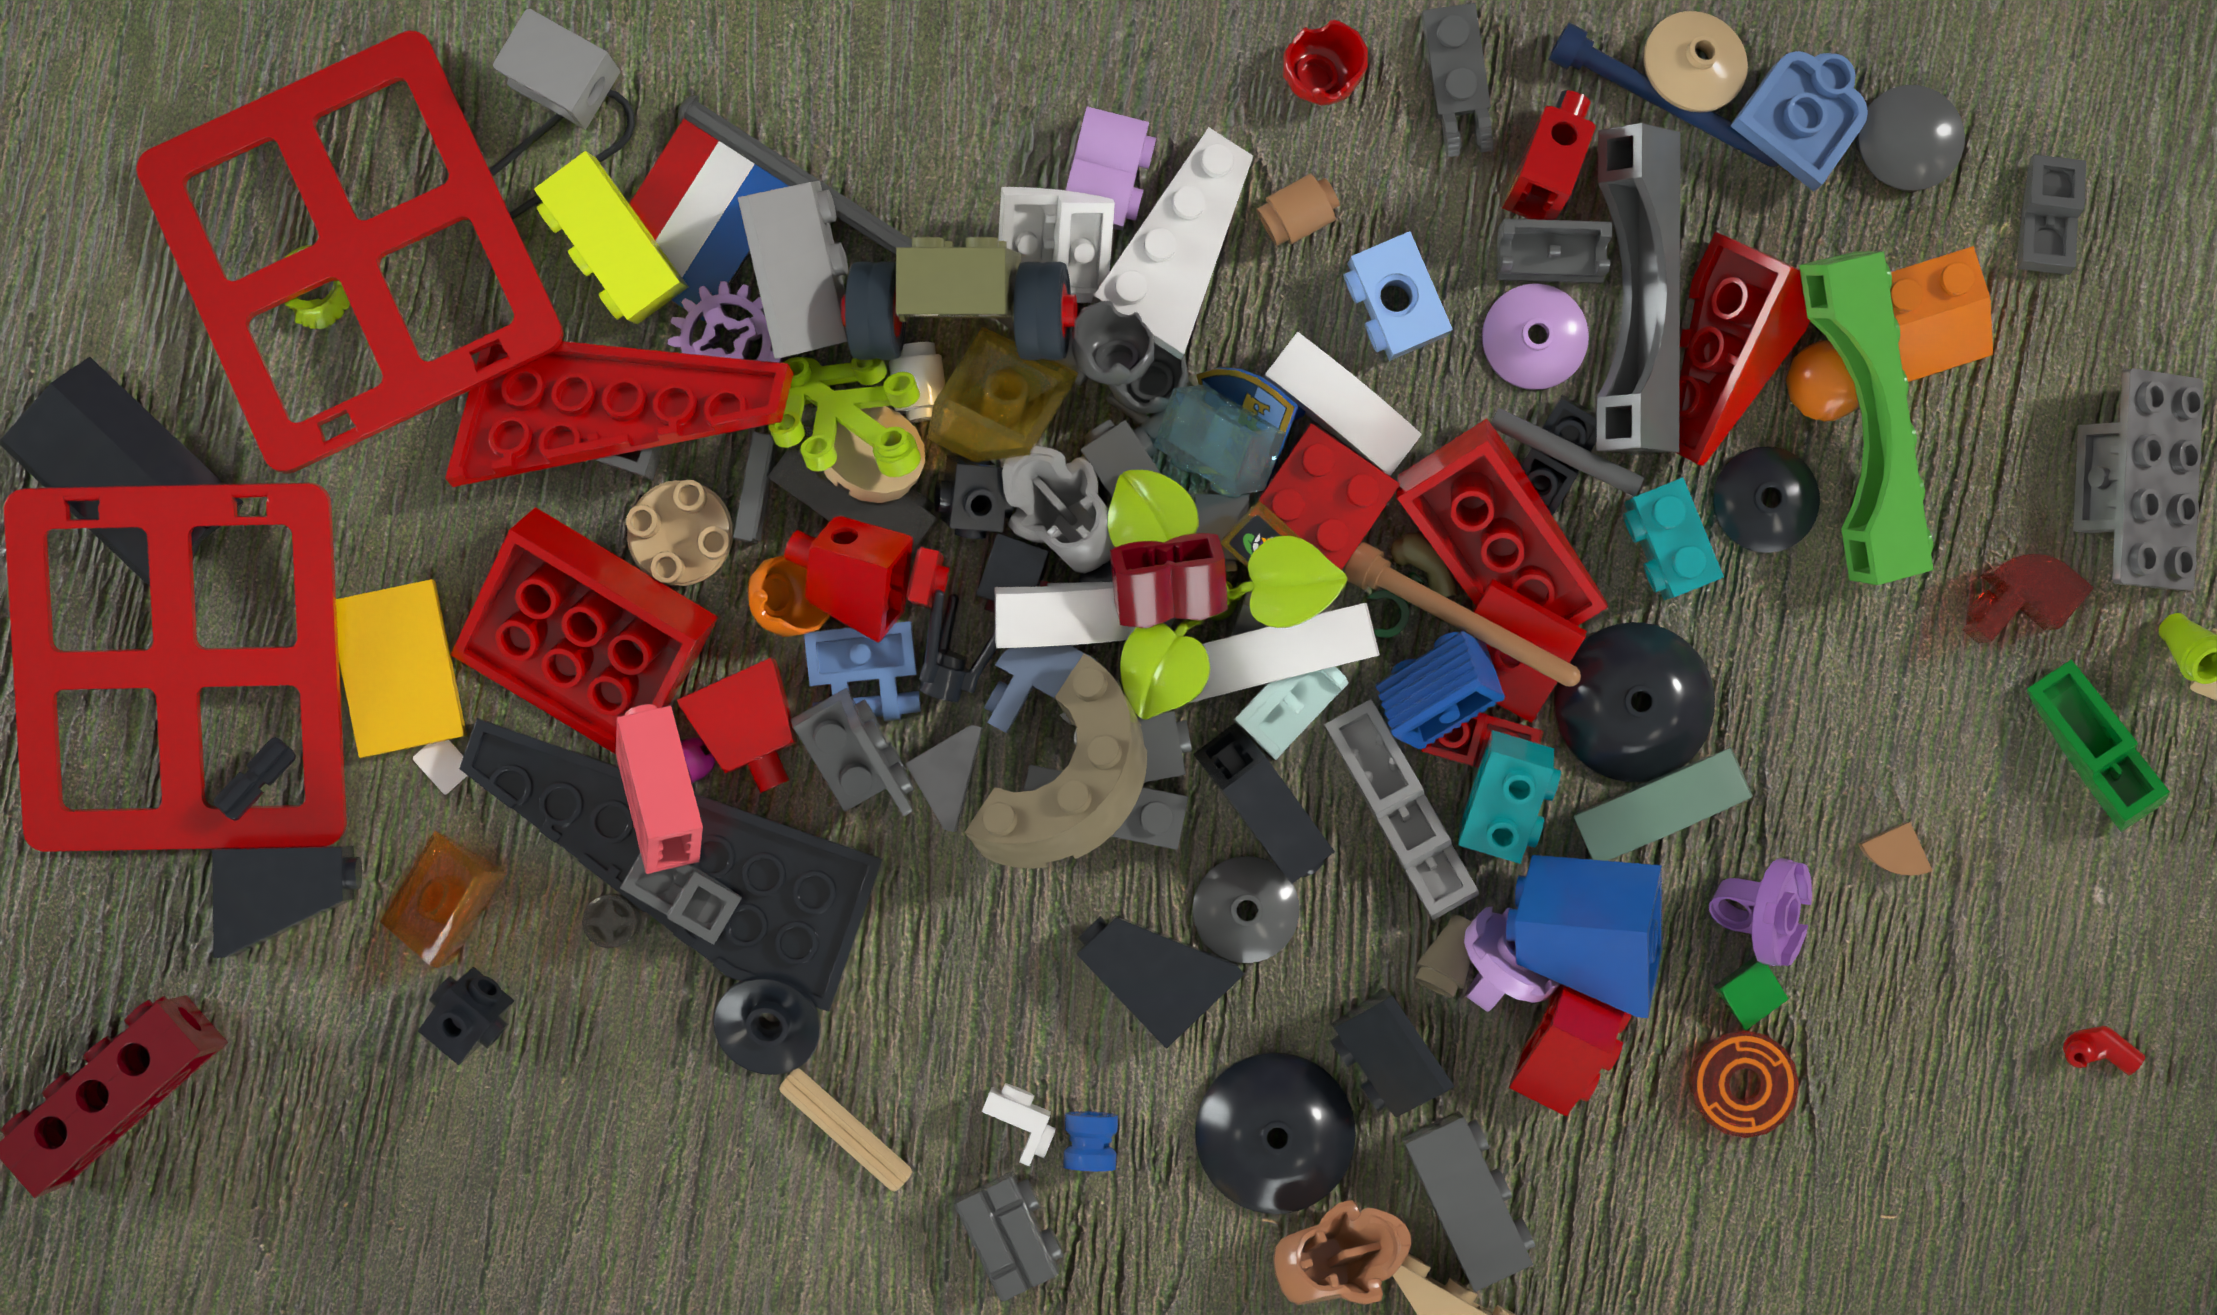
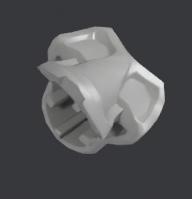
[1002,445,1115,574]

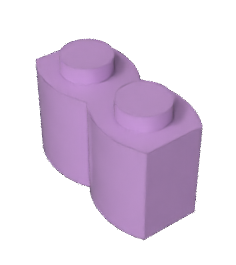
[1066,107,1156,231]

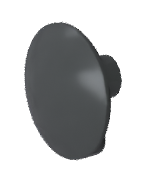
[1855,85,1965,193]

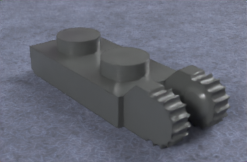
[1421,3,1493,157]

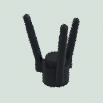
[919,590,997,702]

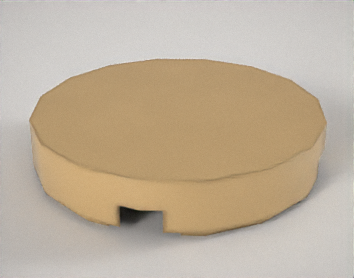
[819,406,925,503]

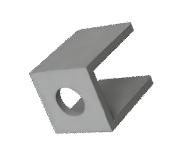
[493,9,621,130]

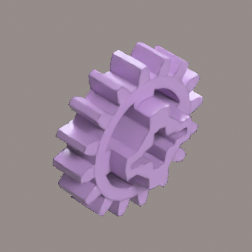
[668,281,783,363]

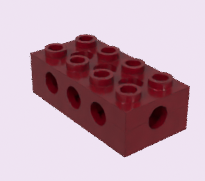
[0,995,228,1199]

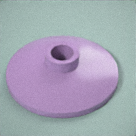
[1482,284,1589,390]

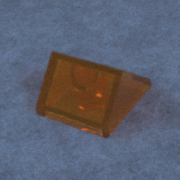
[380,830,507,968]

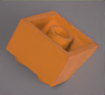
[1890,246,1993,382]

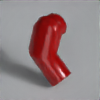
[2063,1025,2145,1076]

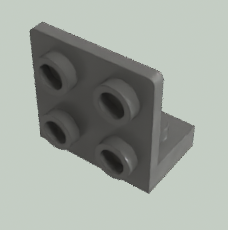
[790,687,915,816]

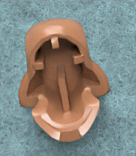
[1274,1200,1411,1305]

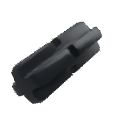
[213,737,296,821]

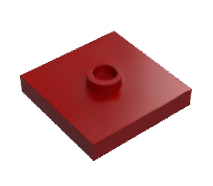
[1460,579,1587,723]

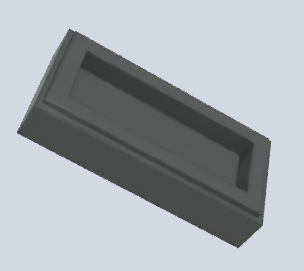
[733,432,778,544]

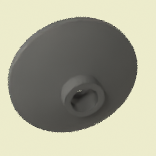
[1193,856,1299,963]

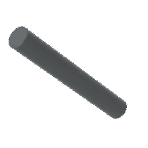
[1491,408,1644,497]

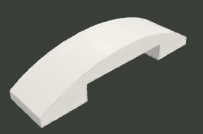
[1187,603,1380,704]

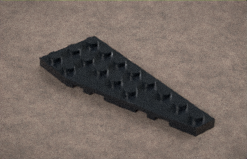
[459,718,883,1012]

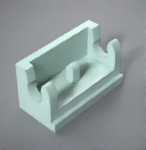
[1233,667,1349,760]

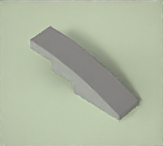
[1324,699,1479,921]

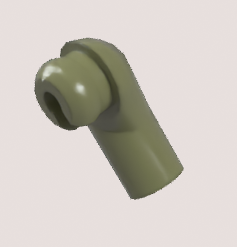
[1391,532,1458,597]

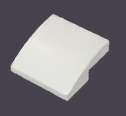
[998,187,1115,303]

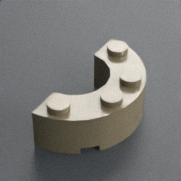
[965,653,1147,869]

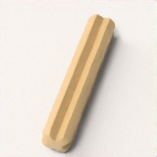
[779,1069,912,1192]

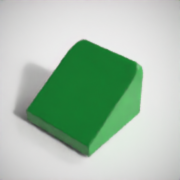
[1713,956,1789,1031]

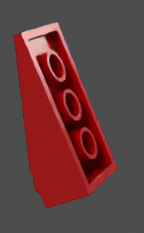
[1397,418,1608,626]

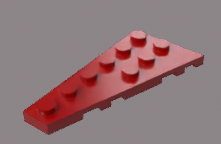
[445,333,794,487]

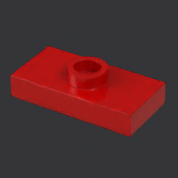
[906,547,950,609]

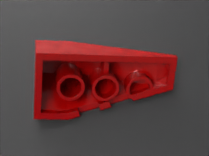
[1675,231,1810,466]

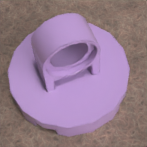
[1464,907,1561,1012]

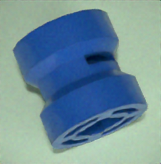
[1063,1111,1118,1172]

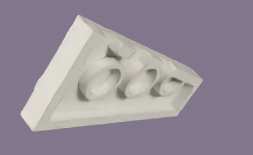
[1092,127,1253,360]

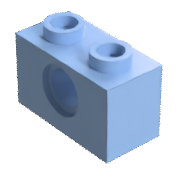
[1343,231,1453,361]

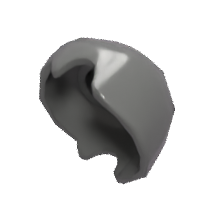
[1072,301,1154,386]
[1107,343,1189,414]

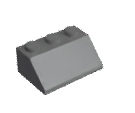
[738,181,848,359]

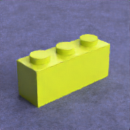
[534,151,688,325]

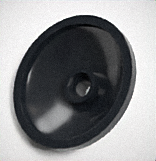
[1554,622,1715,782]
[1195,1052,1356,1214]

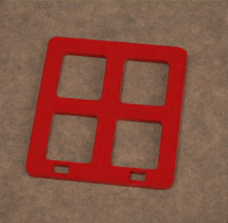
[136,30,563,474]
[4,482,347,852]

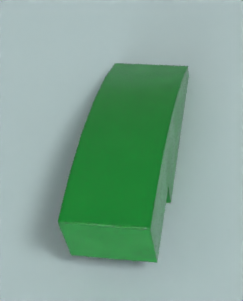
[2026,659,2170,832]

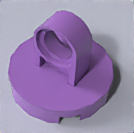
[1709,858,1812,966]

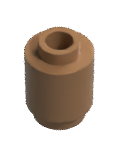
[1256,173,1340,246]

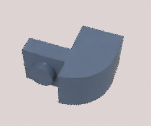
[984,645,1097,733]

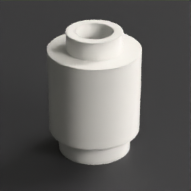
[889,342,948,422]

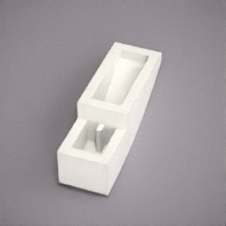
[1264,332,1422,476]
[994,582,1137,648]

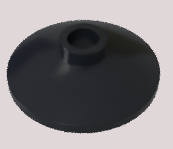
[1713,446,1820,553]
[714,976,821,1075]

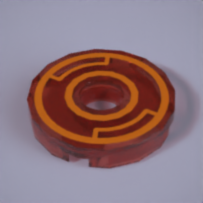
[1689,1029,1799,1138]

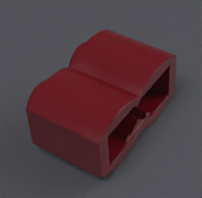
[1110,533,1228,628]

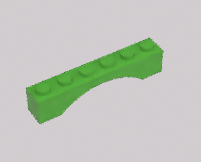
[1799,251,1934,585]

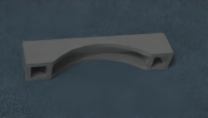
[1597,123,1680,455]

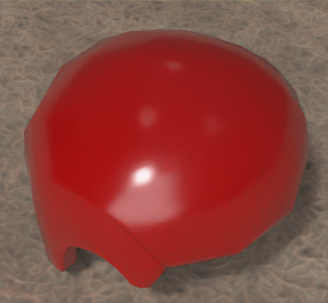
[1283,20,1368,106]

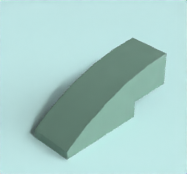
[1574,747,1753,861]

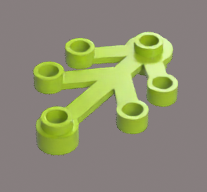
[768,357,921,477]

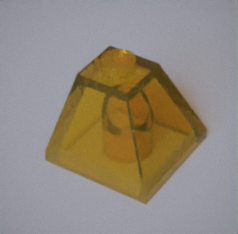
[927,327,1078,462]

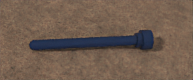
[1548,22,1779,167]

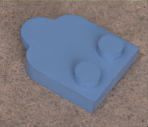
[1730,51,1868,191]

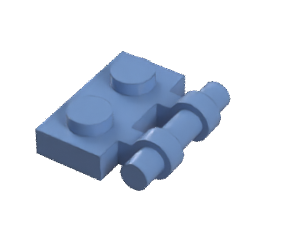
[804,621,921,721]

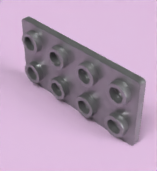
[2073,368,2204,591]

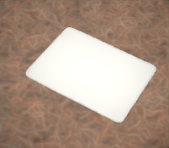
[413,740,467,795]

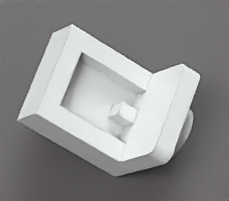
[982,1083,1056,1166]

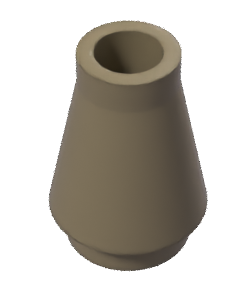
[1415,914,1472,998]

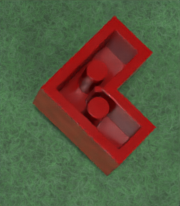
[1509,984,1632,1117]

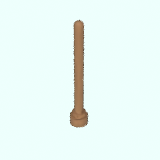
[1345,542,1581,687]

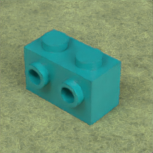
[1623,477,1724,600]
[1458,730,1561,864]

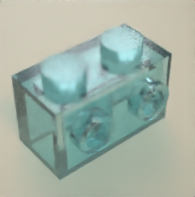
[1153,384,1286,498]

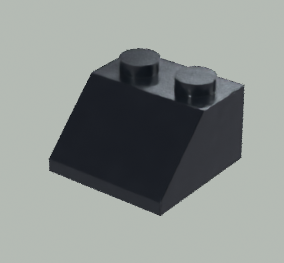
[1330,988,1454,1118]

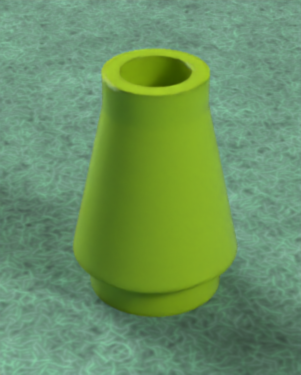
[2159,613,2217,684]

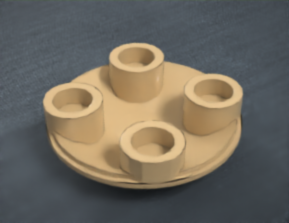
[626,480,733,586]

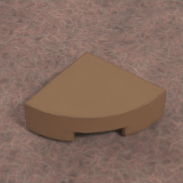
[1858,822,1933,876]

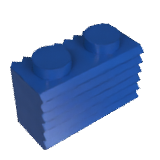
[1375,631,1505,749]

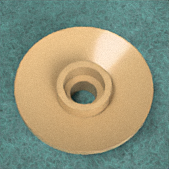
[1644,11,1748,112]

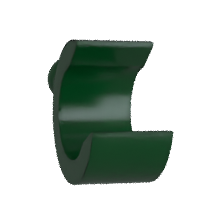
[1366,572,1425,639]

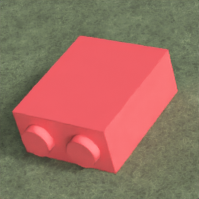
[616,704,703,874]

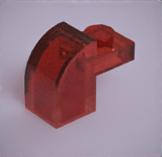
[1962,554,2094,644]

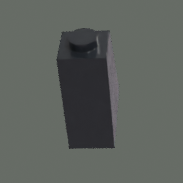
[1193,722,1335,884]
[212,846,362,958]
[1077,915,1244,1049]

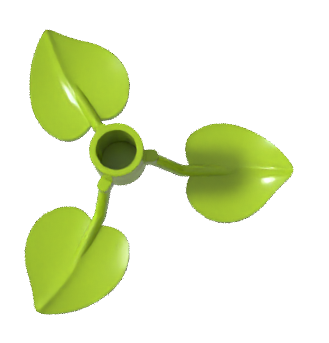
[1107,470,1347,720]

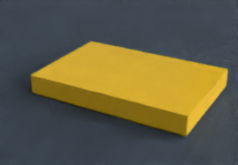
[336,579,467,758]

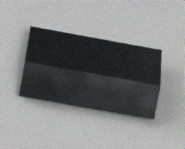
[0,357,244,587]

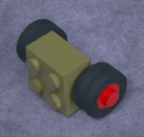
[841,237,1077,360]

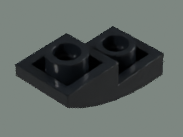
[1520,394,1597,516]

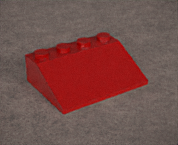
[450,507,718,754]

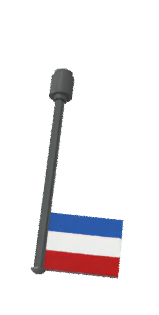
[629,95,1087,386]

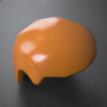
[1785,340,1859,422]
[748,555,830,637]

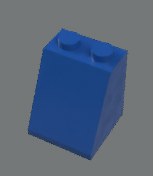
[1506,855,1662,1018]

